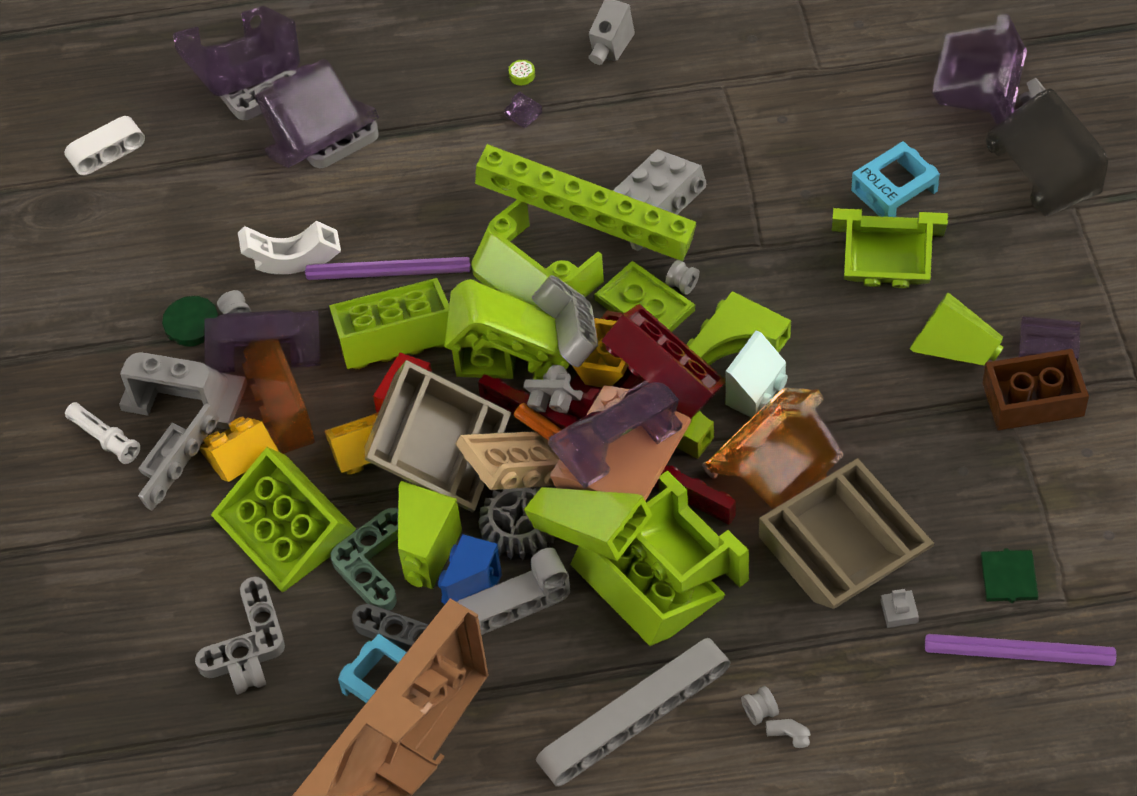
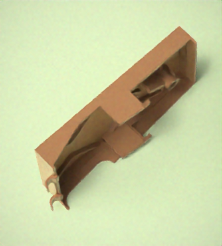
[293,598,489,796]

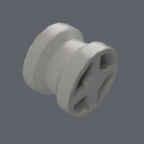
[665,260,700,294]
[217,290,251,326]
[741,686,779,726]

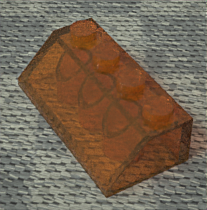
[241,323,316,454]

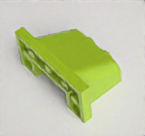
[832,208,948,288]
[630,470,749,593]

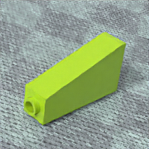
[524,487,652,561]

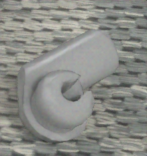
[765,719,811,748]

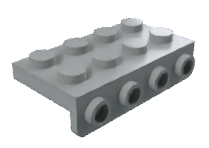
[613,149,707,251]

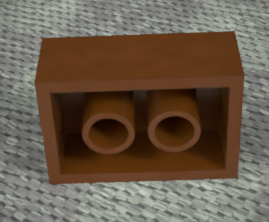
[982,349,1089,430]

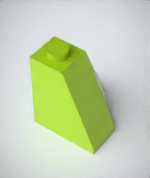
[910,293,1004,366]

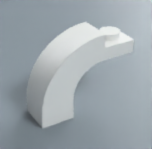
[238,221,341,274]

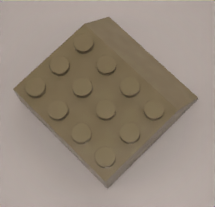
[365,360,511,513]
[759,458,934,609]

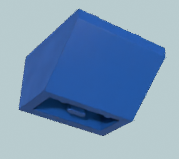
[438,534,502,605]

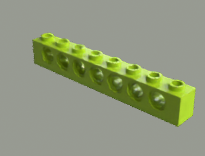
[475,144,696,261]

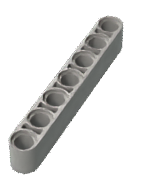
[536,638,731,787]

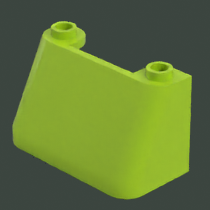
[445,279,570,380]

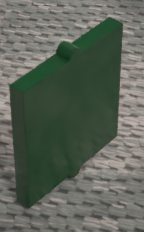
[980,548,1039,603]

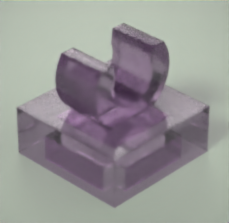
[505,91,543,128]

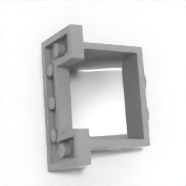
[119,352,248,429]

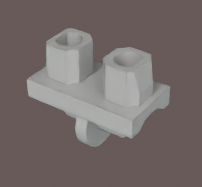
[523,365,583,413]

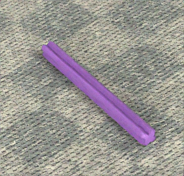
[305,257,471,280]
[925,634,1116,666]

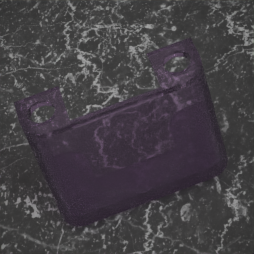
[173,6,300,96]

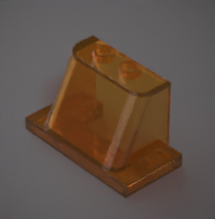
[705,388,844,509]

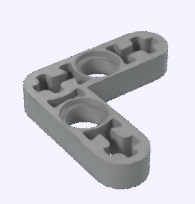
[207,63,303,120]
[281,109,379,168]
[195,577,285,678]

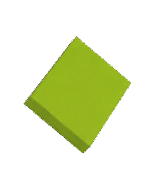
[594,261,695,332]

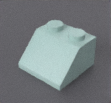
[726,330,788,420]

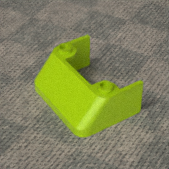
[471,200,604,307]

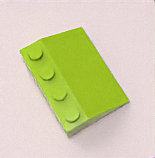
[329,278,449,369]
[211,447,356,592]
[570,545,725,646]

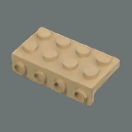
[455,432,563,490]

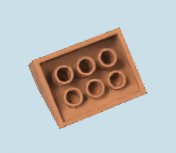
[550,385,691,501]

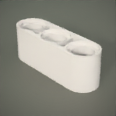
[64,116,145,175]

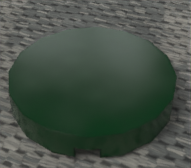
[162,296,220,346]

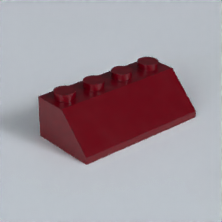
[601,304,726,419]

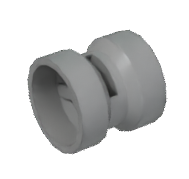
[227,655,267,695]

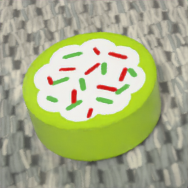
[508,60,535,85]

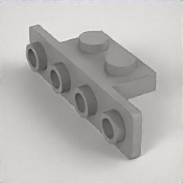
[138,403,219,511]

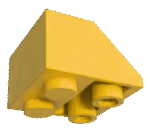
[199,416,279,482]

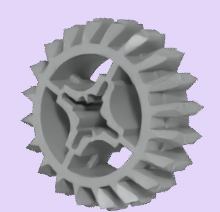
[478,487,555,560]

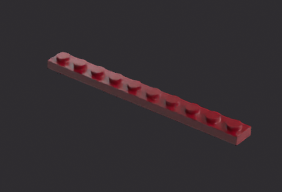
[478,374,736,525]

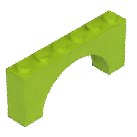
[649,291,791,459]

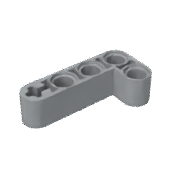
[532,275,598,367]
[457,548,570,635]

